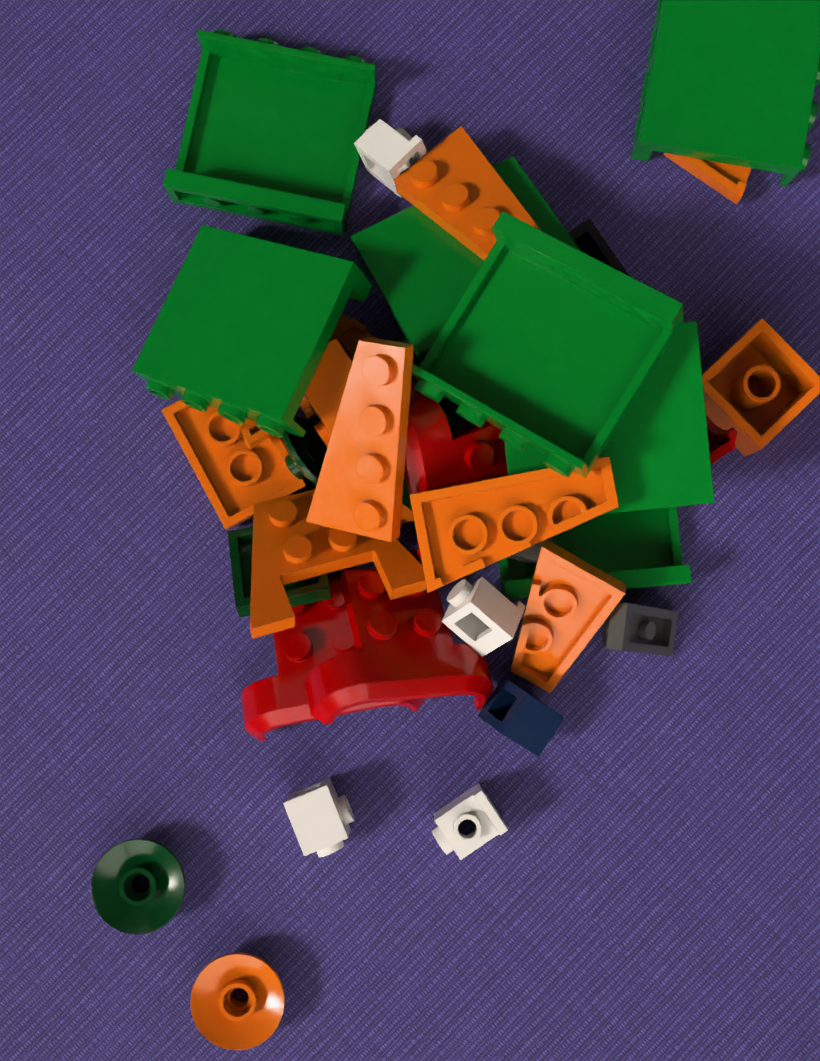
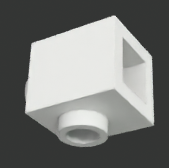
[283,778,355,857]

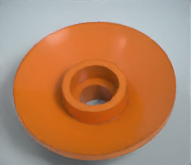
[190,952,285,1051]

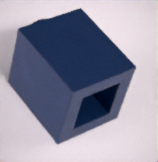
[478,677,564,757]

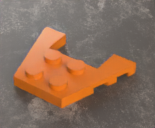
[250,489,427,639]

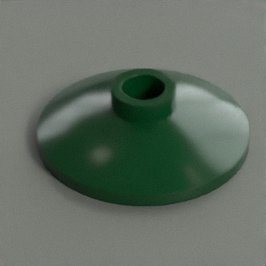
[283,415,327,485]
[91,838,186,935]

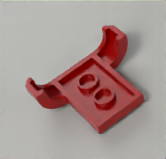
[405,382,508,566]
[304,568,494,725]
[241,575,427,742]

